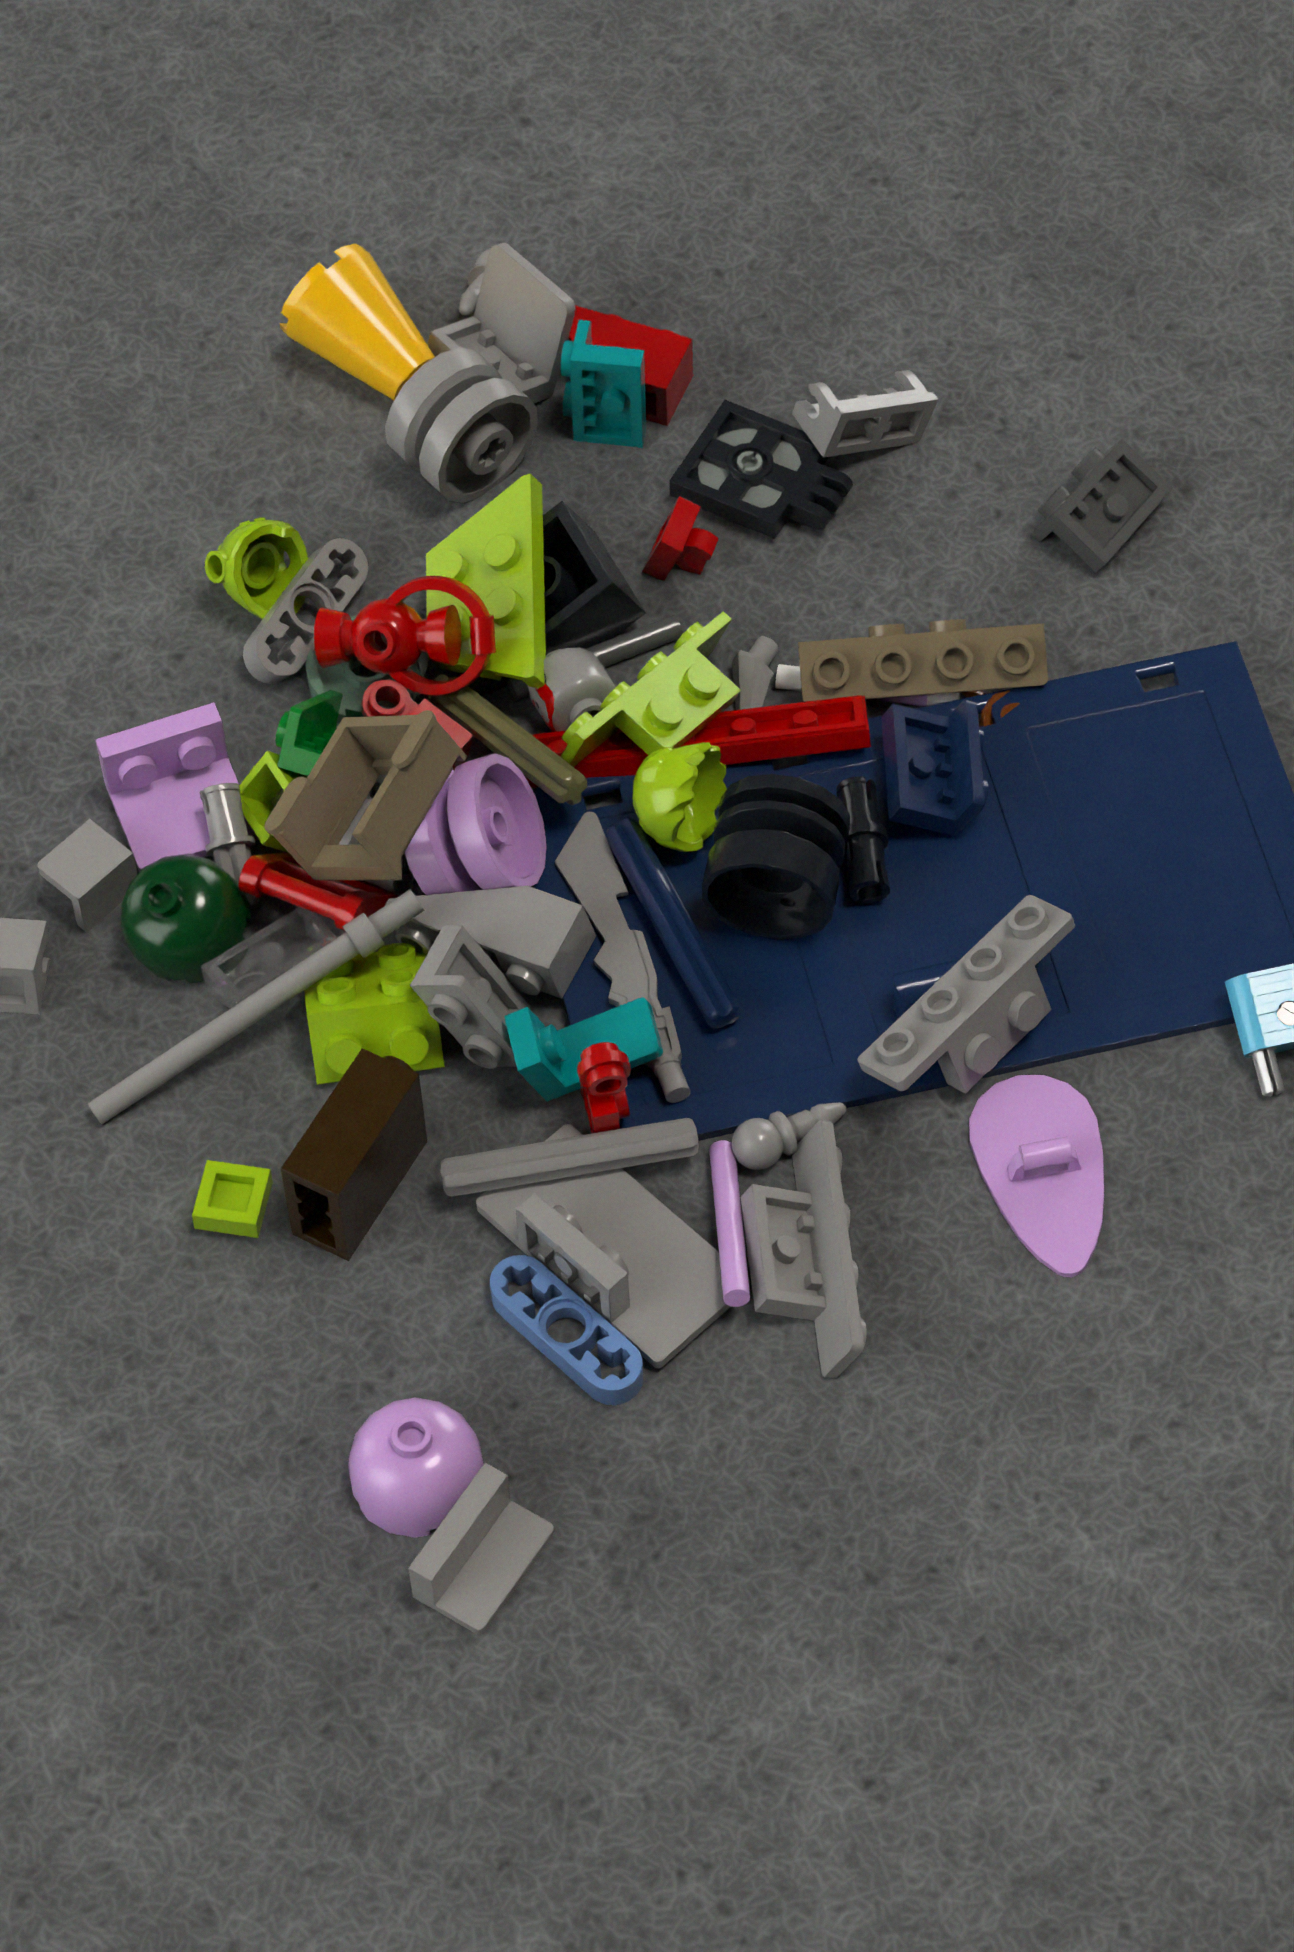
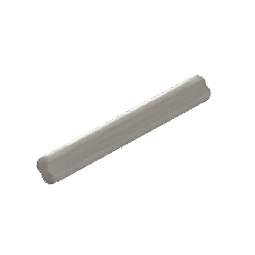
[440,1118,699,1197]

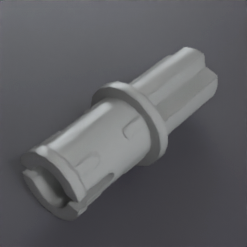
[199,783,260,907]

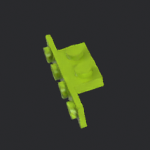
[561,611,741,767]

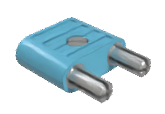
[1225,964,1294,1097]

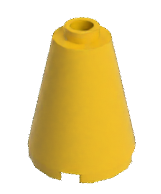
[280,243,435,400]

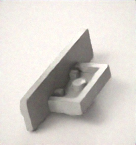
[857,895,1075,1094]
[741,1120,867,1378]

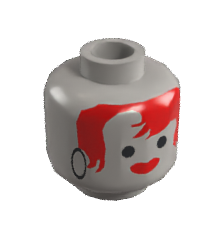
[528,647,616,732]

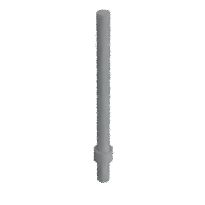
[88,889,425,1124]

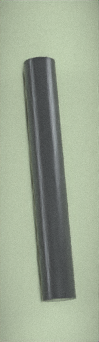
[508,615,683,702]

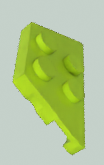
[426,473,546,689]

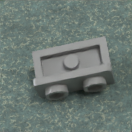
[410,925,531,1069]

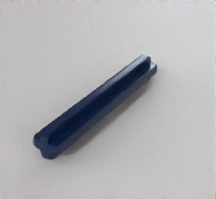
[607,818,740,1029]

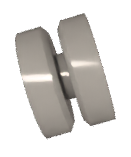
[385,347,538,503]

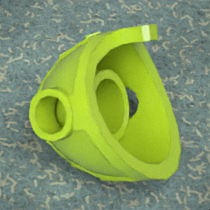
[205,517,308,619]

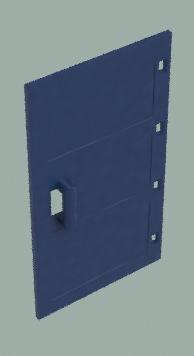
[532,641,1294,1141]

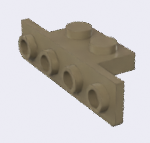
[798,619,1048,702]

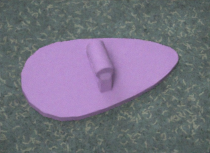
[969,1075,1104,1277]

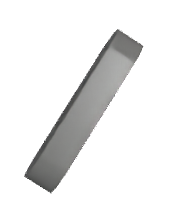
[243,538,368,684]

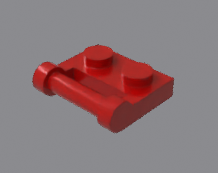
[238,852,398,931]

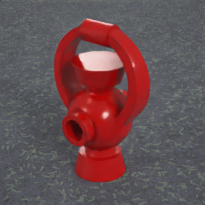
[314,576,496,695]

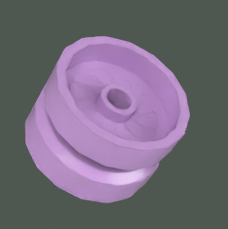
[404,753,547,895]

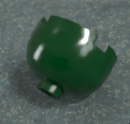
[121,853,251,983]

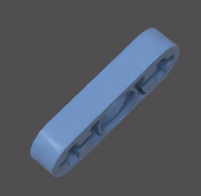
[490,1255,643,1405]

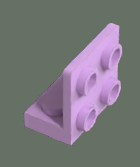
[95,702,258,872]

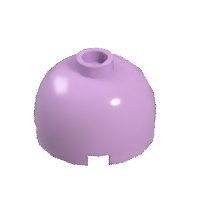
[348,1398,484,1538]

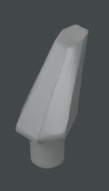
[732,636,779,710]

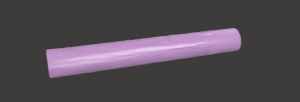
[709,1140,750,1307]

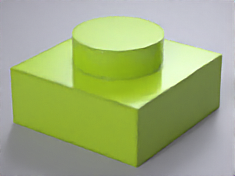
[192,1160,273,1238]

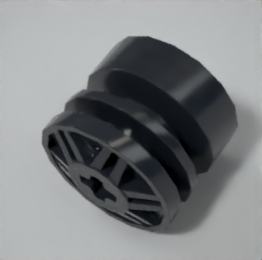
[702,774,850,940]

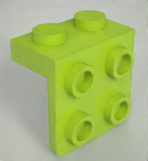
[304,943,445,1084]

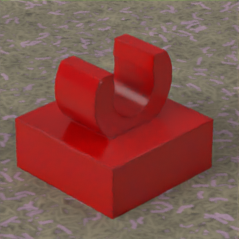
[642,496,719,580]

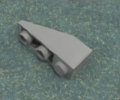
[385,886,596,999]

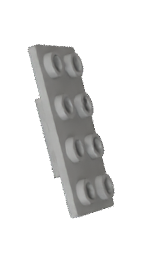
[476,1124,750,1368]

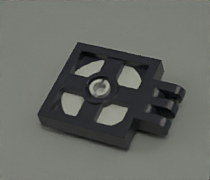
[669,400,853,539]

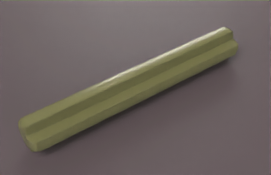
[428,674,587,805]

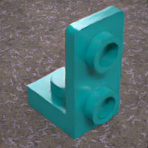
[504,997,663,1102]

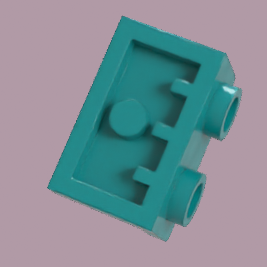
[561,320,646,448]

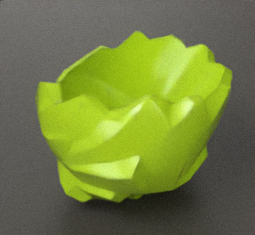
[632,742,727,852]

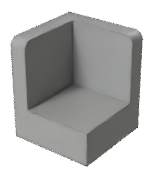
[37,819,137,933]

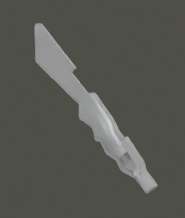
[555,811,690,1103]

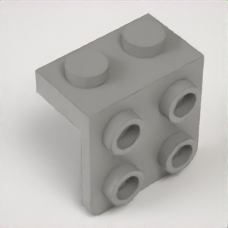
[427,242,576,403]

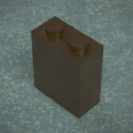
[281,1048,428,1261]

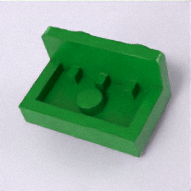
[275,690,343,776]

